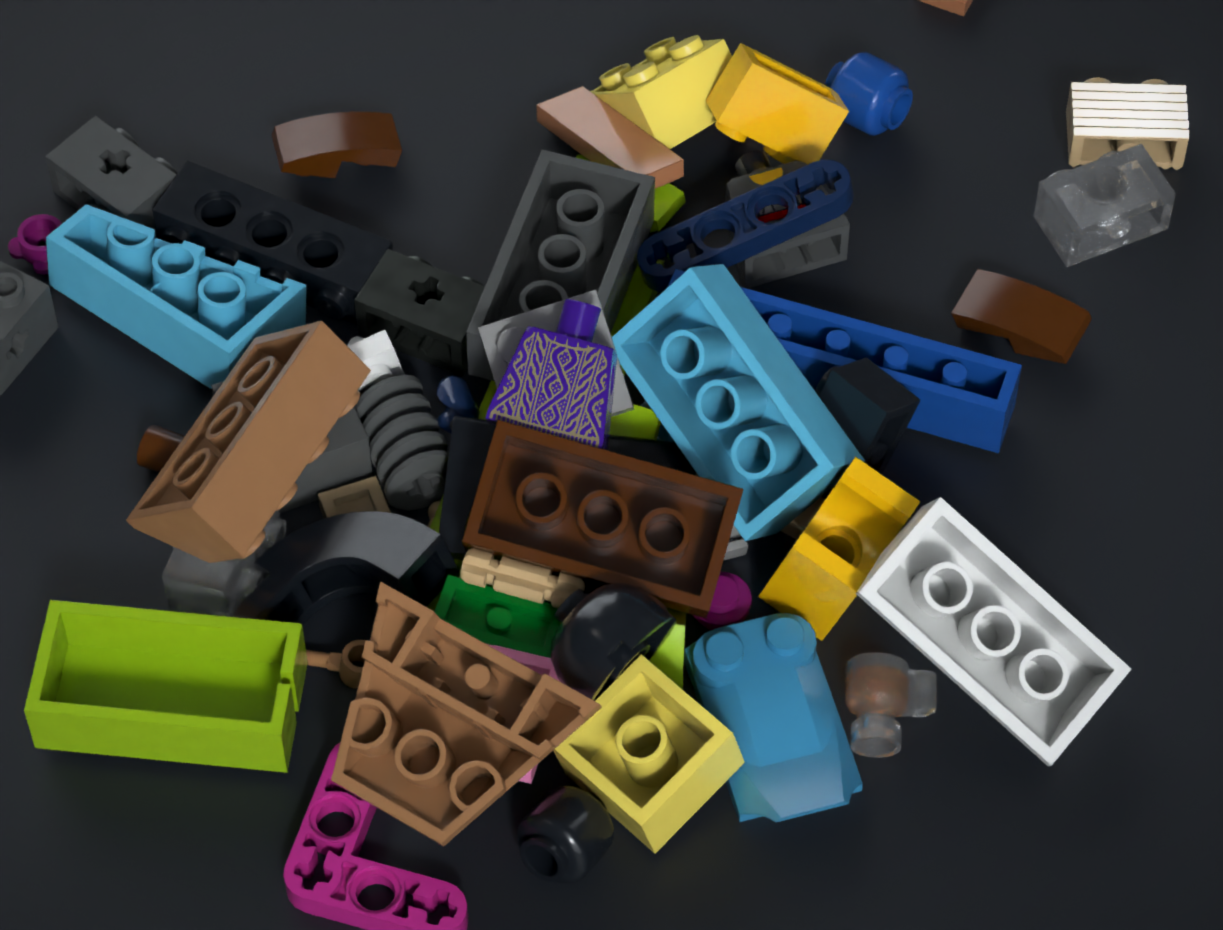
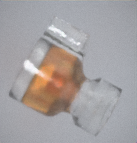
[845,652,937,758]

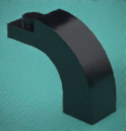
[229,511,459,626]

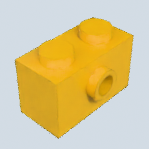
[706,43,849,165]

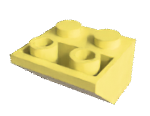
[590,35,732,149]

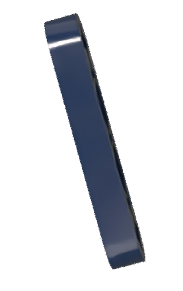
[637,159,854,293]

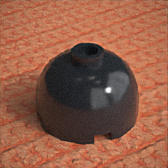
[551,583,676,701]

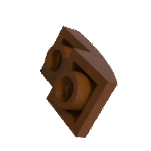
[271,112,402,178]
[951,269,1092,364]

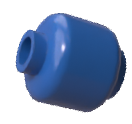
[825,52,913,136]

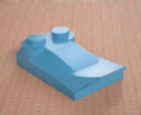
[684,613,863,823]

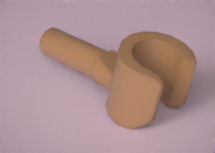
[306,640,366,688]

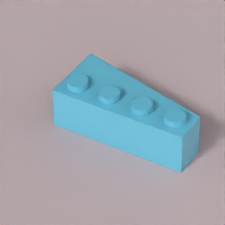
[46,204,306,389]

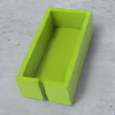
[24,600,308,773]

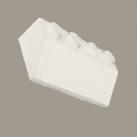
[856,497,1131,766]

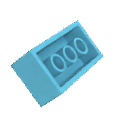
[612,264,865,541]

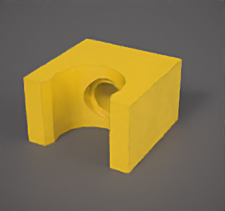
[758,457,920,641]

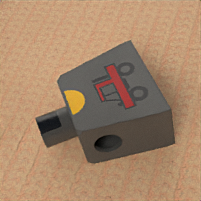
[725,150,850,289]

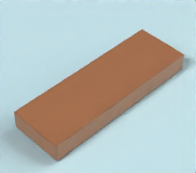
[536,86,684,189]

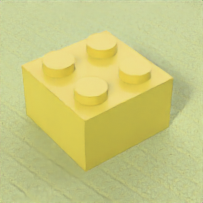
[553,654,745,854]

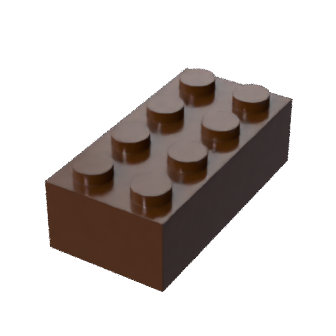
[462,420,743,619]

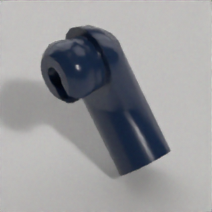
[437,376,480,434]

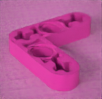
[283,743,468,930]

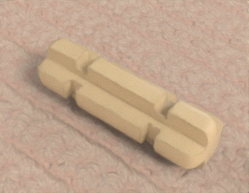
[460,548,585,608]

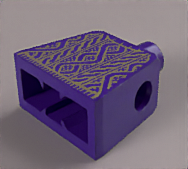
[485,299,617,450]

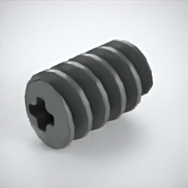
[354,375,449,511]

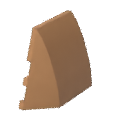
[331,581,602,847]

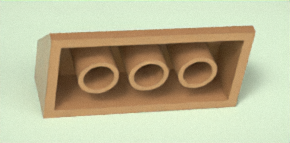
[126,320,371,563]

